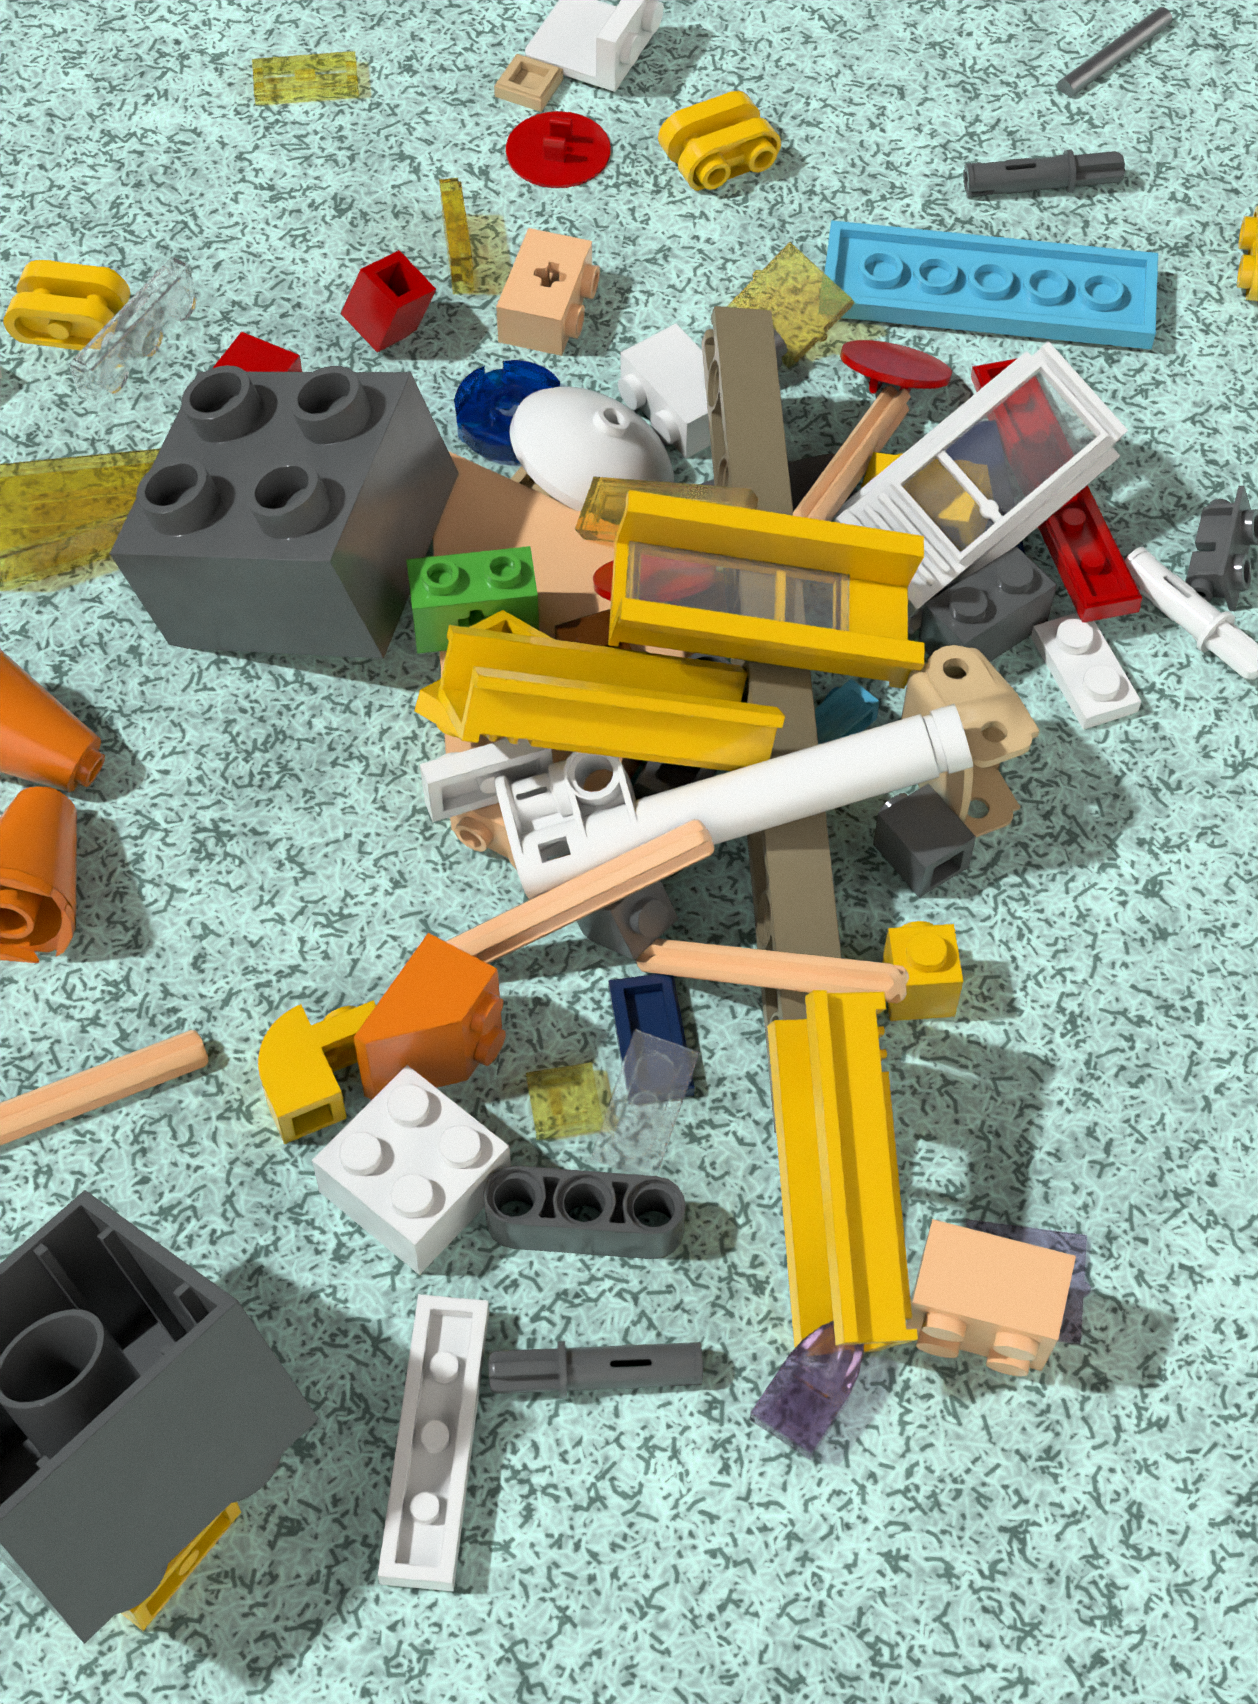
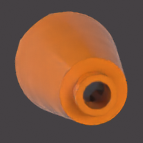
[0,649,105,792]
[0,787,77,963]

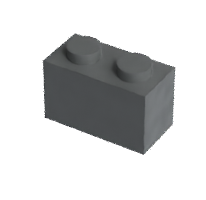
[918,546,1057,662]

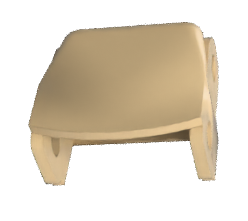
[901,645,1040,837]

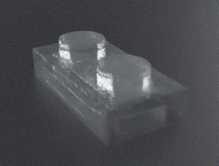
[589,1030,700,1176]

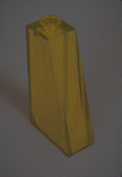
[0,448,161,591]

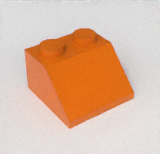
[353,933,506,1100]

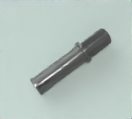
[963,149,1125,198]
[488,1341,703,1399]

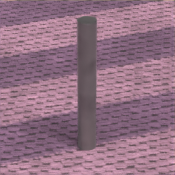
[1057,7,1172,98]

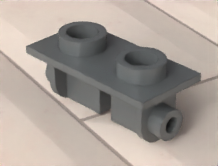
[1185,486,1258,612]

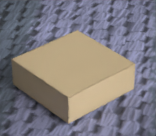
[494,54,563,112]

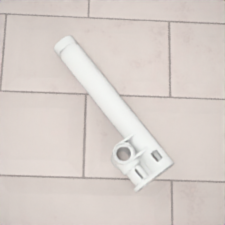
[495,704,973,900]

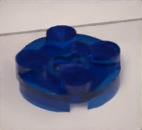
[454,360,560,464]

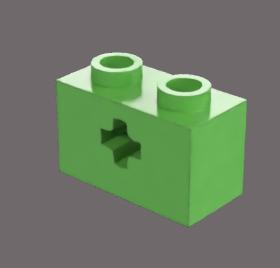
[406,546,539,654]

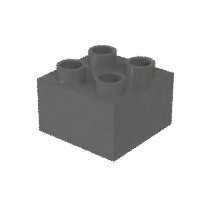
[109,366,459,659]
[0,1190,319,1644]

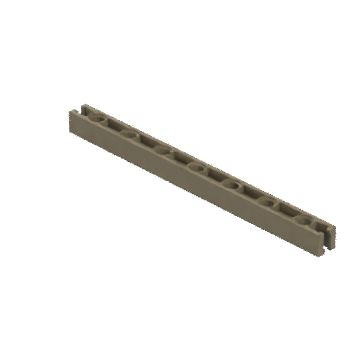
[701,306,841,1133]

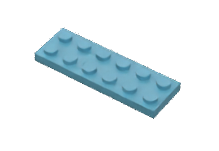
[820,220,1158,349]

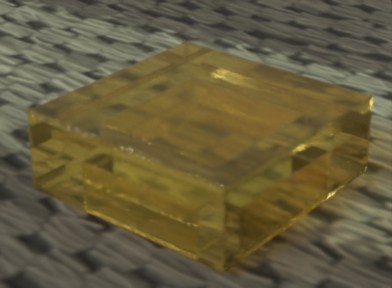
[526,1062,603,1140]

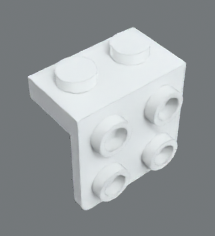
[525,0,664,92]

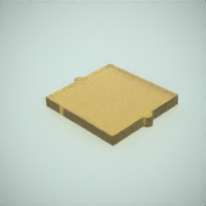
[727,242,855,368]

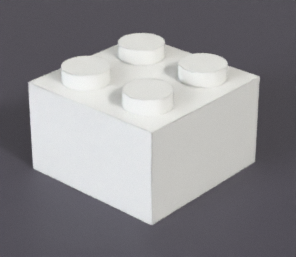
[312,1065,511,1275]

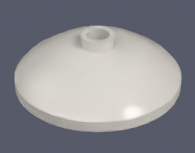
[510,387,674,522]

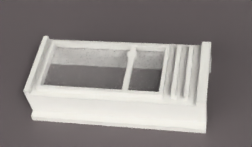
[832,341,1128,635]

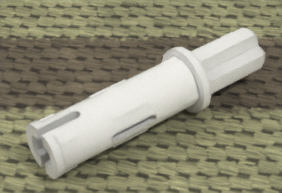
[1124,547,1258,680]

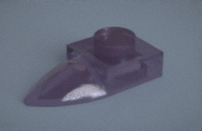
[750,1321,864,1460]

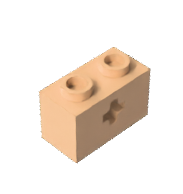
[496,228,600,356]

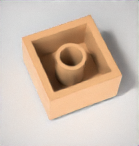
[906,1219,1076,1376]

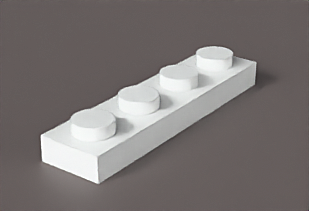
[378,1294,490,1591]

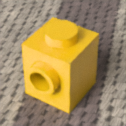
[882,921,963,1021]

